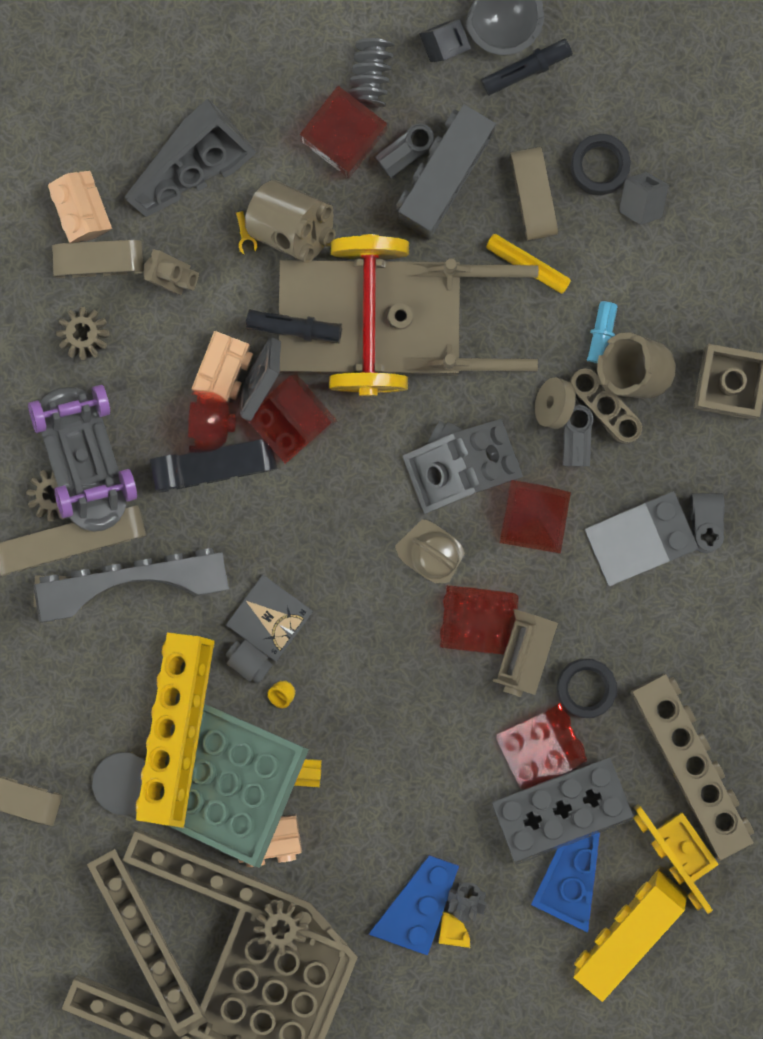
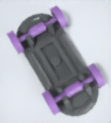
[28,384,137,532]

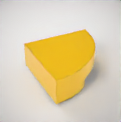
[439,911,470,948]

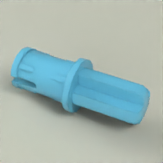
[587,301,618,363]

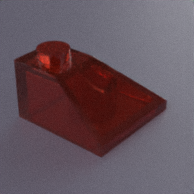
[499,480,571,554]

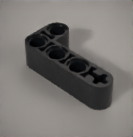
[149,438,278,493]

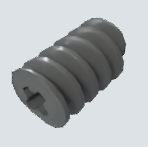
[348,38,395,107]

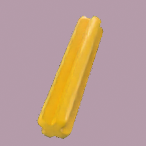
[486,234,571,294]

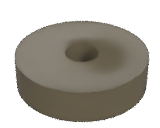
[535,378,575,429]

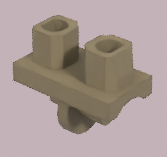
[143,249,199,295]

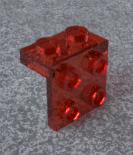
[440,585,519,655]
[496,703,587,790]

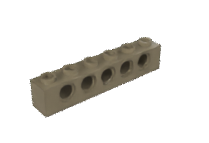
[630,674,754,861]
[87,849,208,1037]

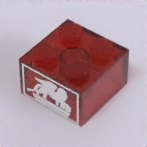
[299,86,387,179]

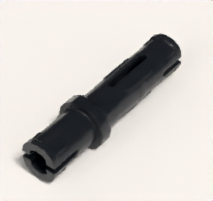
[481,38,573,96]
[246,309,342,344]

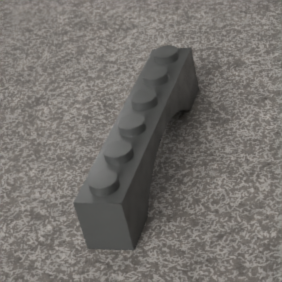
[33,548,229,623]

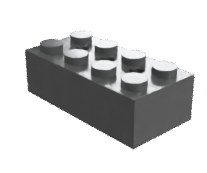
[396,104,496,240]
[492,758,634,865]

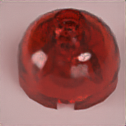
[188,389,236,453]

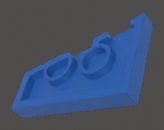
[531,833,600,932]
[368,855,459,955]

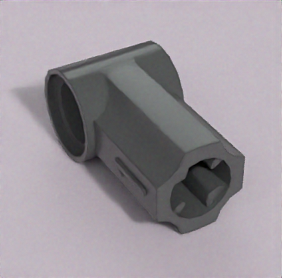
[375,123,434,179]
[563,405,594,466]

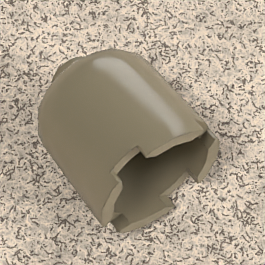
[597,333,676,399]

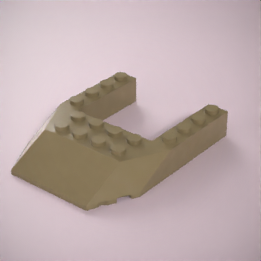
[62,829,358,1039]

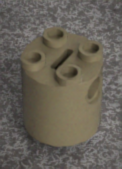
[245,181,336,263]

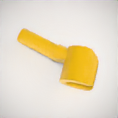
[236,211,257,254]

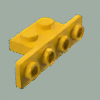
[633,804,719,914]

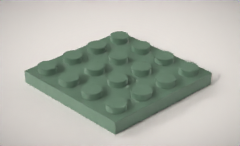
[161,703,309,868]

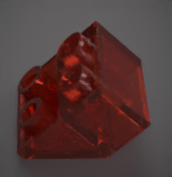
[247,374,337,464]

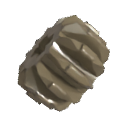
[56,307,110,361]
[26,470,67,522]
[254,900,309,956]

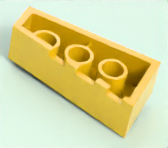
[573,869,687,1002]

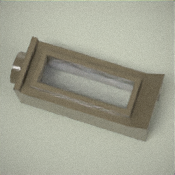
[493,609,558,697]

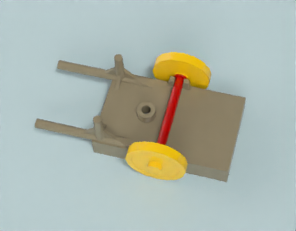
[279,234,539,396]

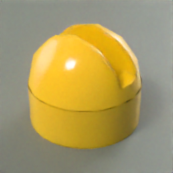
[268,680,295,708]

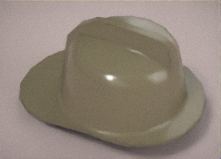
[395,520,465,583]

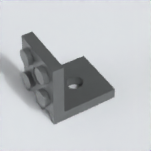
[403,419,523,514]

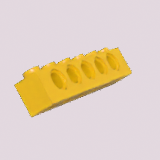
[136,632,214,828]

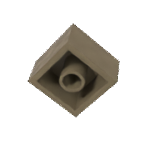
[693,344,763,420]

